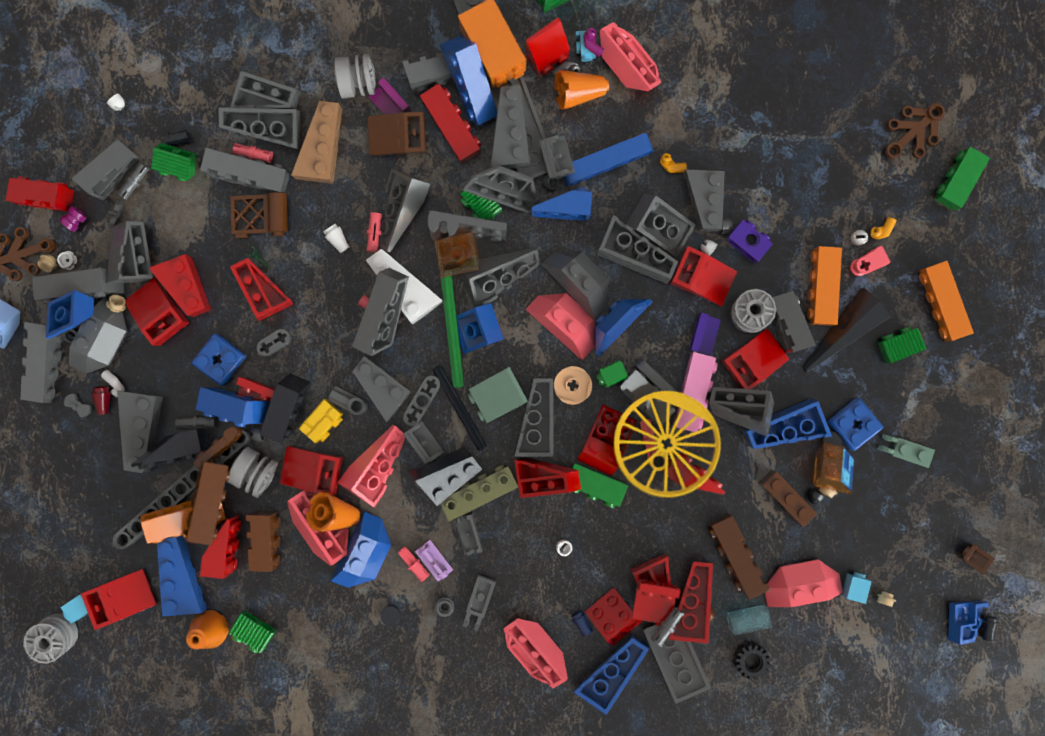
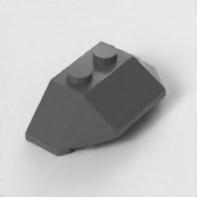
[462,165,540,214]
[541,251,609,320]
[69,297,127,374]

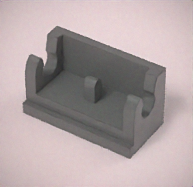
[539,135,575,180]
[404,421,444,464]
[454,513,483,556]

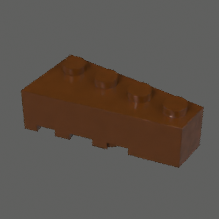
[182,461,230,545]
[708,514,771,600]

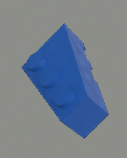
[196,387,270,427]

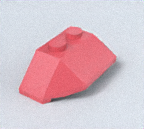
[600,22,661,91]
[526,293,595,361]
[287,490,349,566]
[765,559,843,607]
[504,618,568,688]

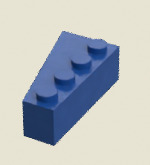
[439,36,498,125]
[741,398,832,449]
[157,534,208,616]
[574,635,649,715]

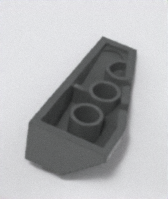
[378,168,430,252]
[461,247,540,307]

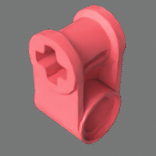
[850,245,891,276]

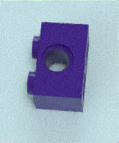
[725,220,773,264]

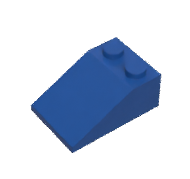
[531,188,592,221]

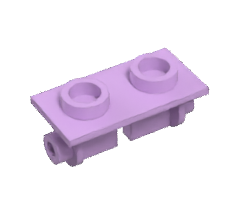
[415,540,453,582]

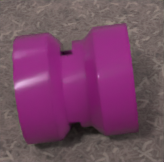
[59,205,87,232]

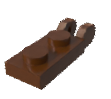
[193,426,243,468]

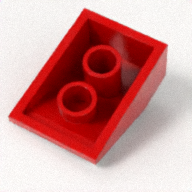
[525,18,570,76]

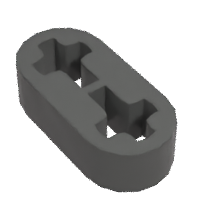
[257,329,292,356]

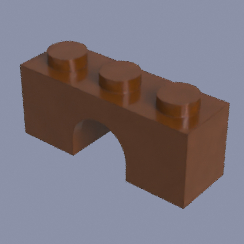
[759,470,817,527]

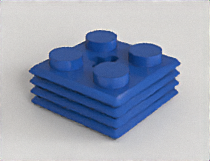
[191,333,246,386]
[828,398,883,451]

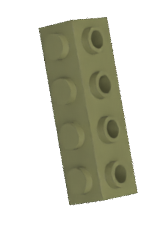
[440,464,518,522]

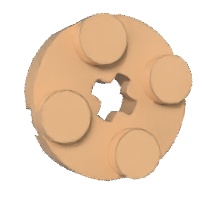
[554,366,592,405]

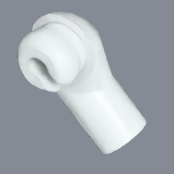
[101,370,125,397]

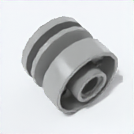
[334,54,376,99]
[730,289,776,334]
[227,447,278,498]
[24,613,78,664]

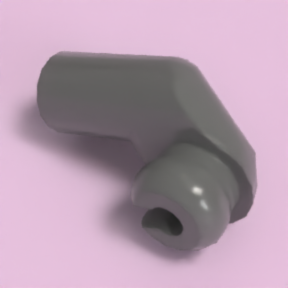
[551,61,580,77]

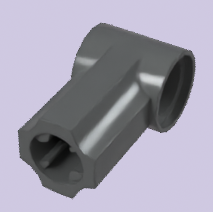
[328,386,368,415]

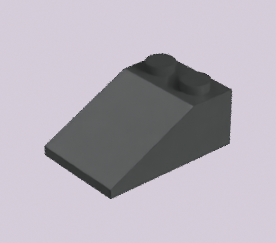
[626,193,696,258]

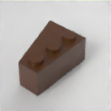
[246,511,281,572]

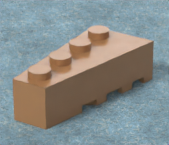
[291,101,342,184]

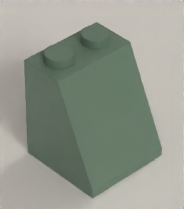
[468,367,528,423]

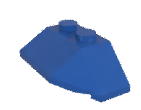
[595,299,653,357]
[331,511,392,588]

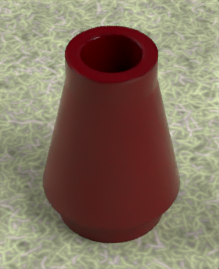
[91,386,111,415]

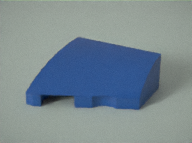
[948,601,989,645]

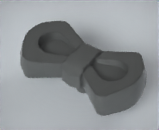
[64,393,92,418]

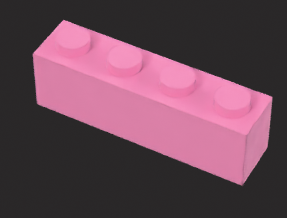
[672,352,718,432]

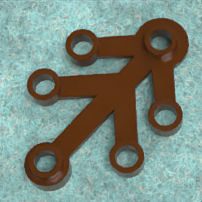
[885,103,945,159]
[0,227,57,282]

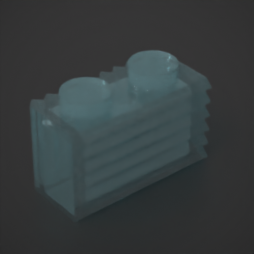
[726,605,772,636]

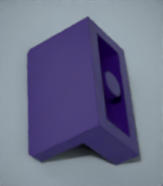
[689,313,721,356]

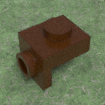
[962,544,995,575]

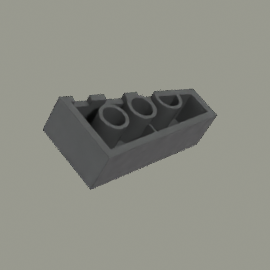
[219,108,301,150]
[200,148,290,193]
[597,215,678,284]
[352,268,409,356]
[20,322,64,403]
[514,379,553,457]
[117,390,163,473]

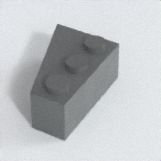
[71,139,141,201]
[683,170,725,232]
[105,221,153,284]
[617,370,676,426]
[709,387,774,437]

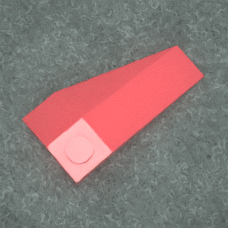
[338,425,405,507]

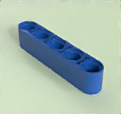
[564,133,654,186]

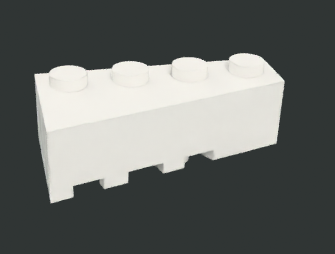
[366,249,443,324]

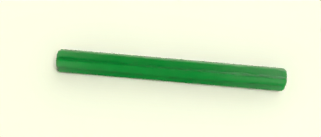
[440,275,464,388]

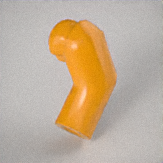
[660,153,687,173]
[871,217,896,239]

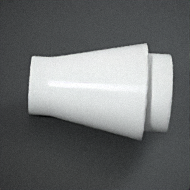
[323,224,349,253]

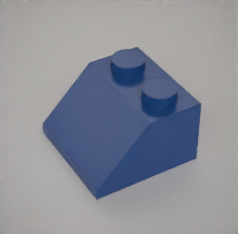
[46,290,94,339]
[457,303,504,354]

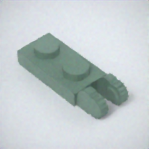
[878,434,935,468]

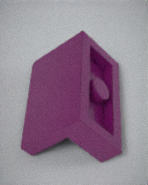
[369,77,411,115]

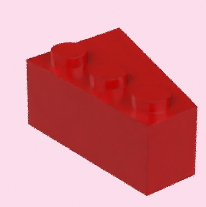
[6,176,74,212]
[230,258,293,321]

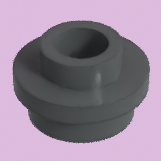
[435,597,455,617]

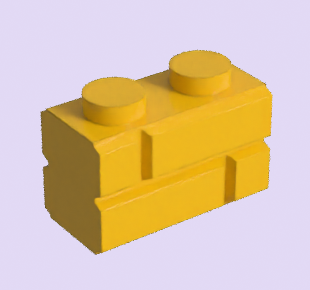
[299,399,343,443]

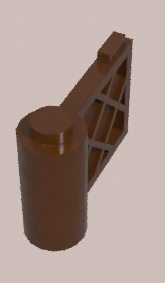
[230,192,288,238]

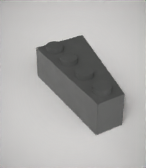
[491,85,530,169]
[32,268,125,304]

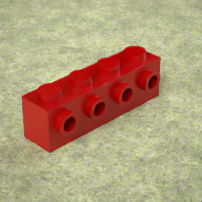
[420,84,482,165]

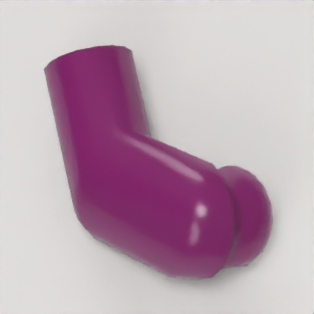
[583,28,604,57]

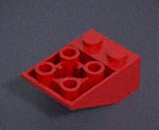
[669,246,737,307]
[125,278,190,346]
[721,328,789,390]
[577,404,637,476]
[279,446,344,496]
[661,453,725,494]
[200,515,241,579]
[81,569,157,630]

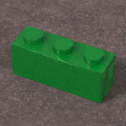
[935,147,990,211]
[572,462,628,508]

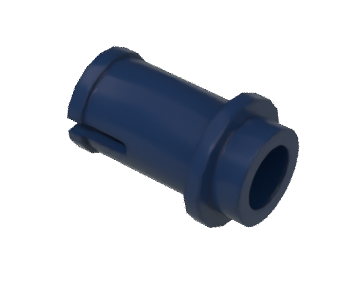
[571,610,593,637]

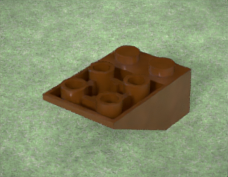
[368,112,427,155]

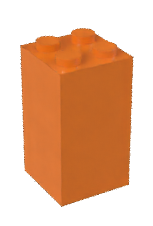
[458,0,526,89]

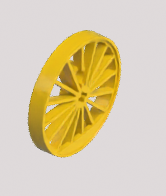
[613,391,721,497]

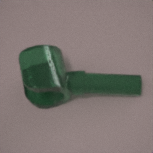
[245,245,270,269]

